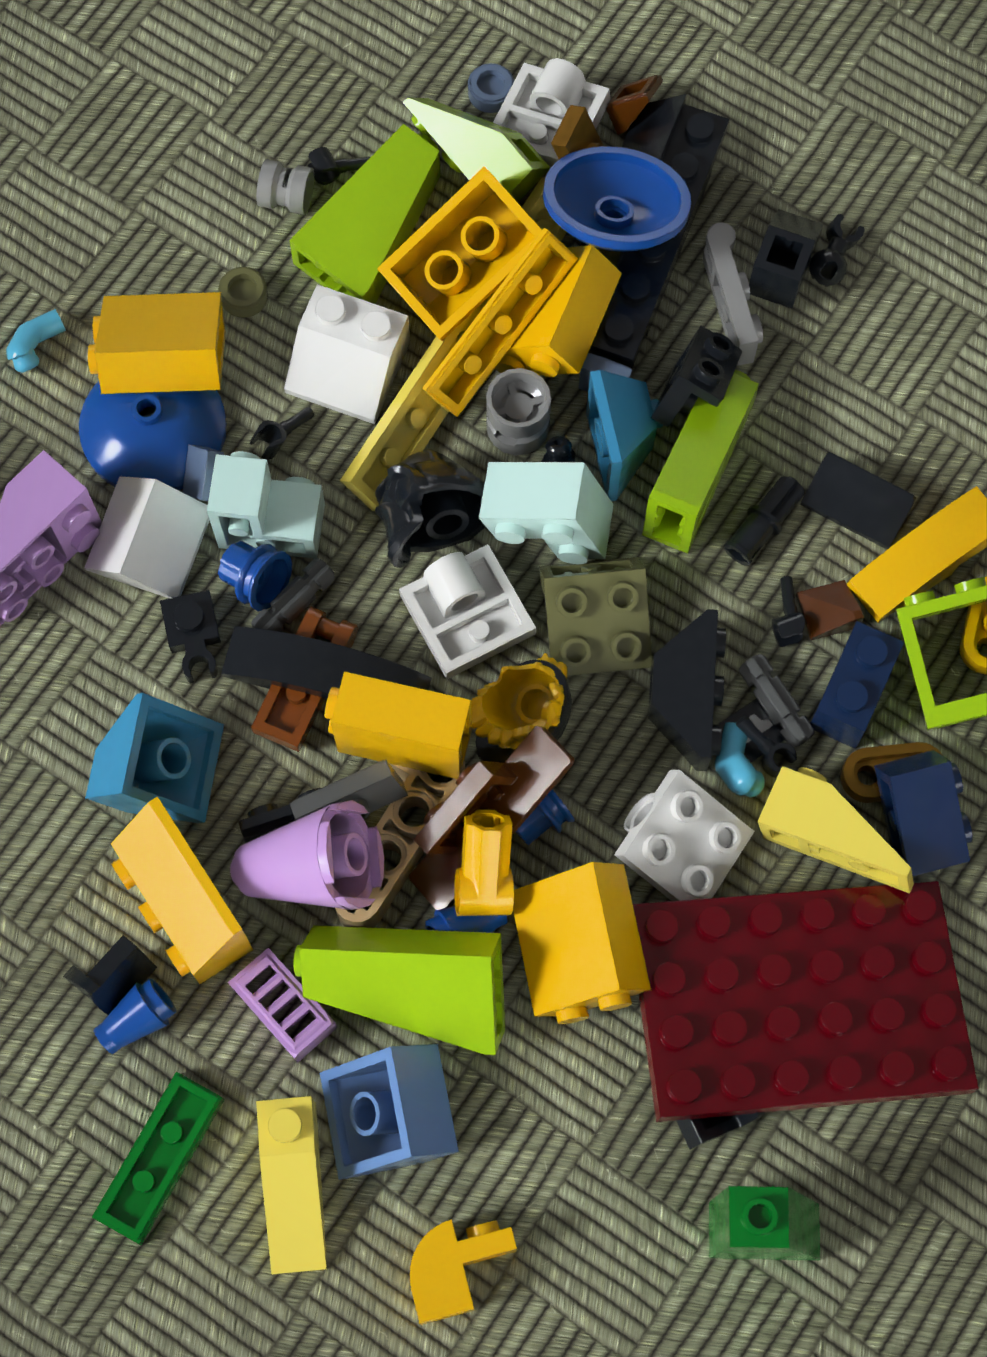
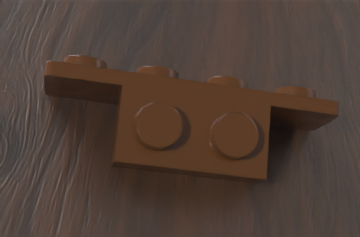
[409,726,575,910]

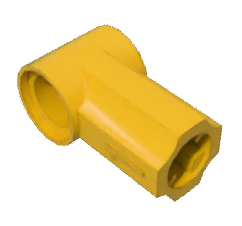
[454,809,514,916]

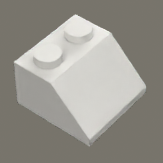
[284,284,410,424]

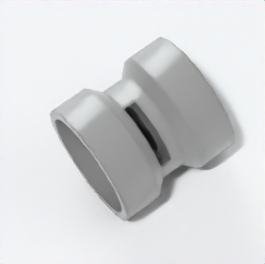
[256,159,314,215]

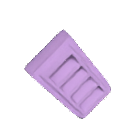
[228,948,338,1063]

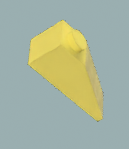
[758,766,914,893]
[256,1096,327,1275]

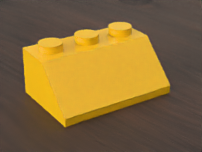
[377,166,542,341]
[111,796,253,984]

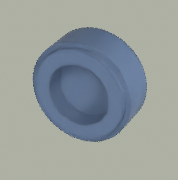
[468,63,514,113]

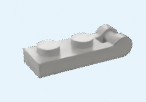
[703,222,763,366]

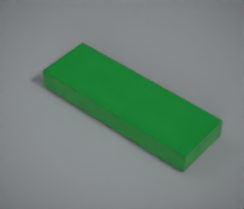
[92,1072,225,1245]

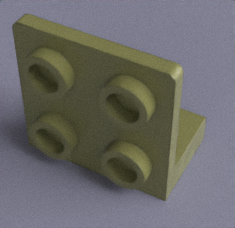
[539,557,652,676]

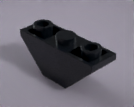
[648,609,726,771]

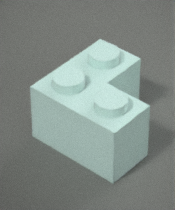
[207,451,325,559]
[479,462,614,564]

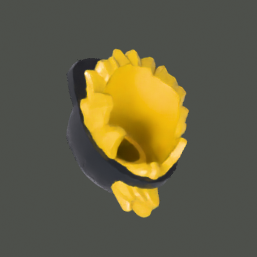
[471,653,572,763]

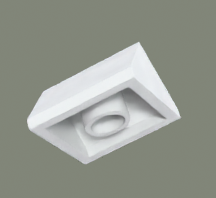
[84,477,209,598]

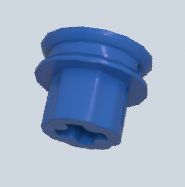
[218,541,292,611]
[516,790,575,845]

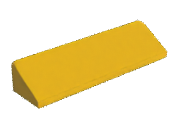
[422,228,578,417]

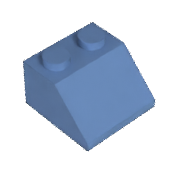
[320,1044,459,1180]

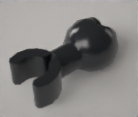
[809,214,864,287]

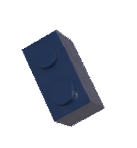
[811,621,904,748]
[874,750,973,876]

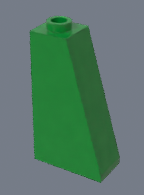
[709,1186,820,1261]

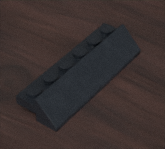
[581,94,730,368]

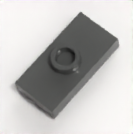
[290,760,408,820]

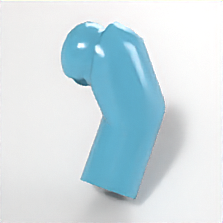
[6,309,66,373]
[715,722,765,798]

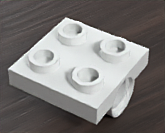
[493,58,611,168]
[399,544,536,680]
[614,770,755,901]

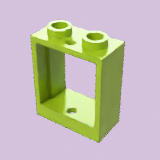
[896,577,987,731]

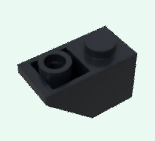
[749,209,824,309]

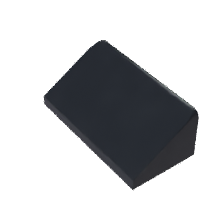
[800,452,916,549]

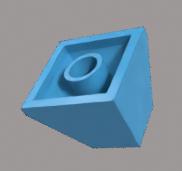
[586,370,663,501]
[85,693,224,823]

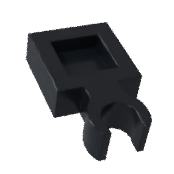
[160,590,221,683]

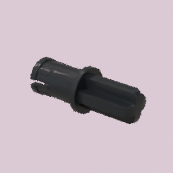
[724,476,805,566]

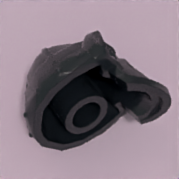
[375,449,486,568]

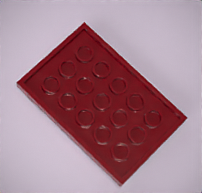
[633,881,979,1122]

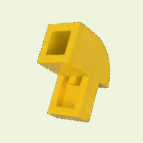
[410,1219,517,1325]

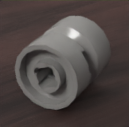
[486,368,551,456]

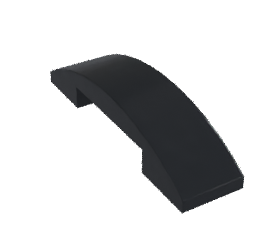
[221,626,432,698]

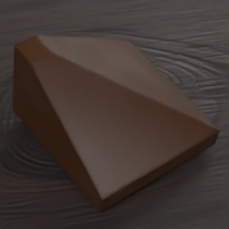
[606,75,663,135]
[796,580,864,640]

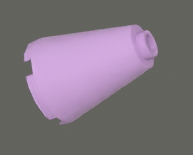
[230,800,384,910]

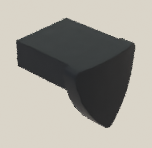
[63,935,157,1015]

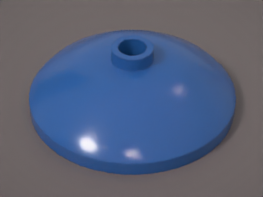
[543,146,691,251]
[79,381,227,491]

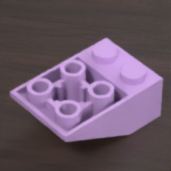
[0,450,102,626]

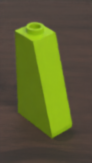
[289,124,441,304]
[642,369,759,554]
[293,925,505,1055]

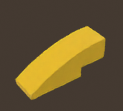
[847,486,987,623]

